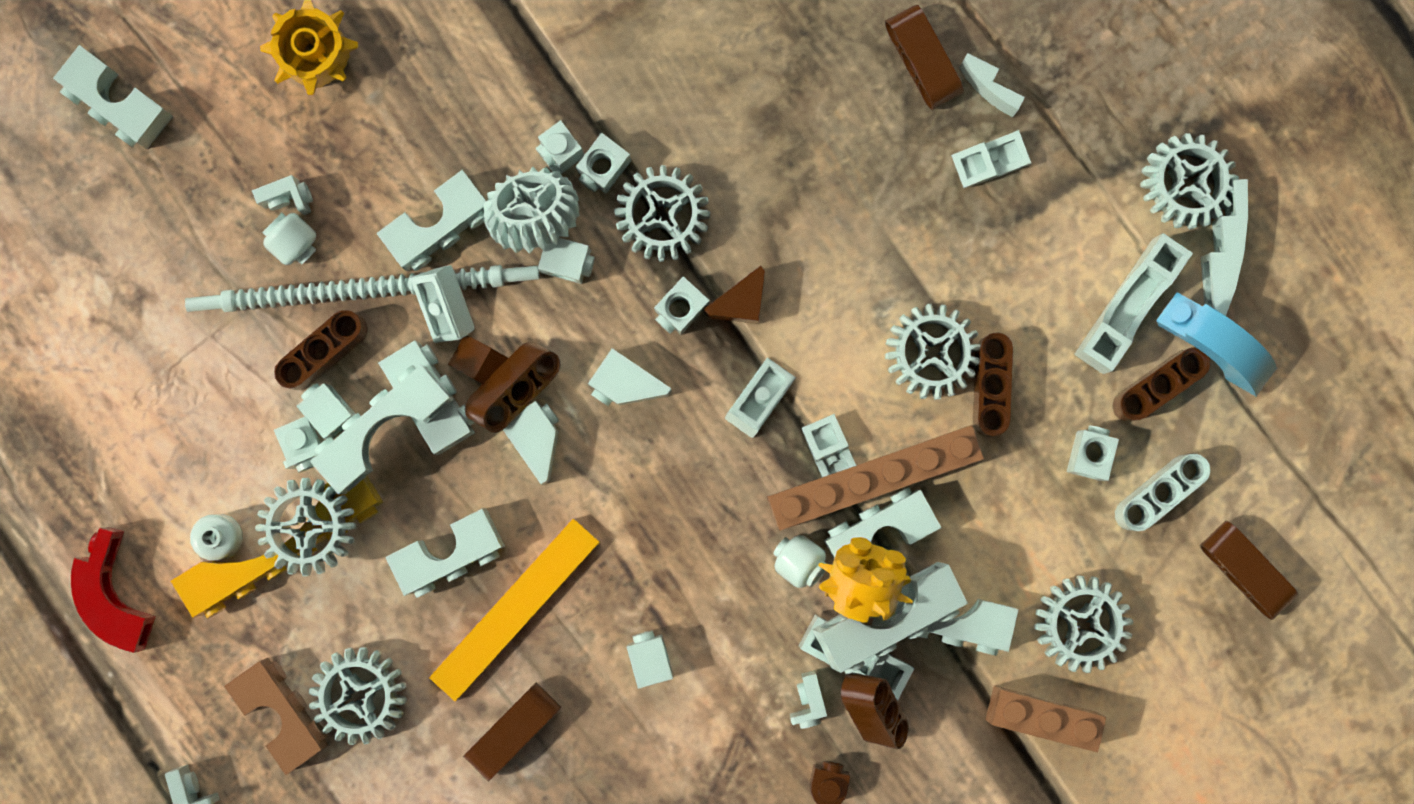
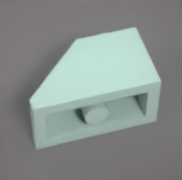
[588,349,672,407]
[503,401,559,485]

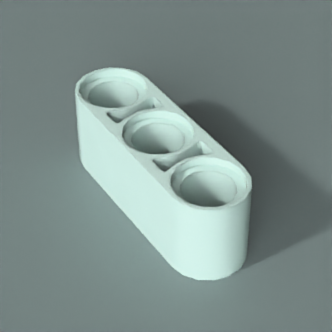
[1115,454,1210,531]

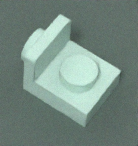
[252,175,313,215]
[274,417,321,473]
[790,670,827,729]
[165,764,220,804]

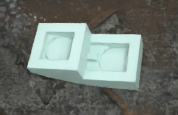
[959,53,1025,117]
[951,130,1032,188]
[802,414,856,477]

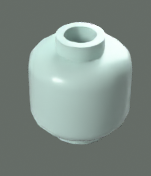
[262,213,316,265]
[190,514,243,561]
[773,535,827,588]

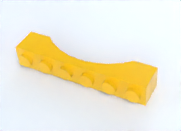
[170,476,384,619]

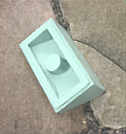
[410,265,474,343]

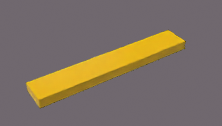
[429,518,600,702]

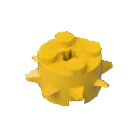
[260,0,358,95]
[818,537,913,623]

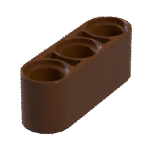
[885,4,964,110]
[274,310,368,391]
[973,332,1013,437]
[465,342,561,433]
[1112,347,1211,422]
[1199,520,1299,620]
[841,672,909,749]
[463,682,561,782]

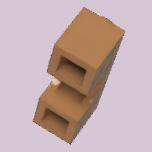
[224,658,329,775]
[985,685,1107,753]

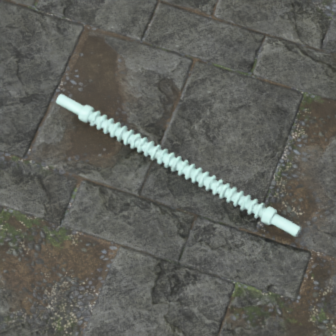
[185,265,539,312]

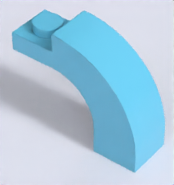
[1156,292,1277,397]

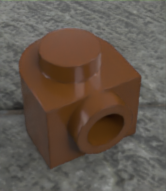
[809,761,850,804]

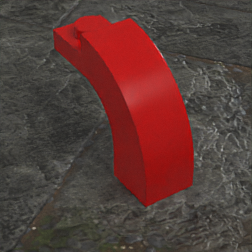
[71,527,156,653]

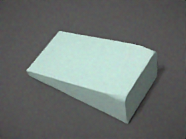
[725,357,796,438]

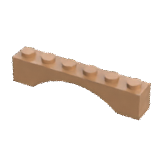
[767,425,984,531]

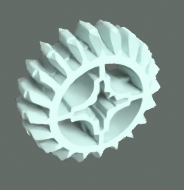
[1140,133,1239,230]
[614,165,710,262]
[483,167,580,254]
[885,304,981,400]
[255,478,356,576]
[1034,575,1133,673]
[308,647,407,745]

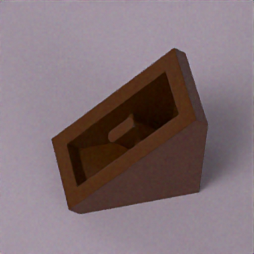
[704,265,765,324]
[448,335,508,384]

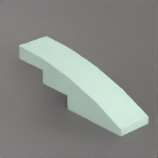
[1201,179,1248,316]

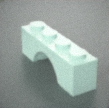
[1074,233,1193,374]
[310,365,454,494]
[812,562,968,674]
[869,585,1019,656]

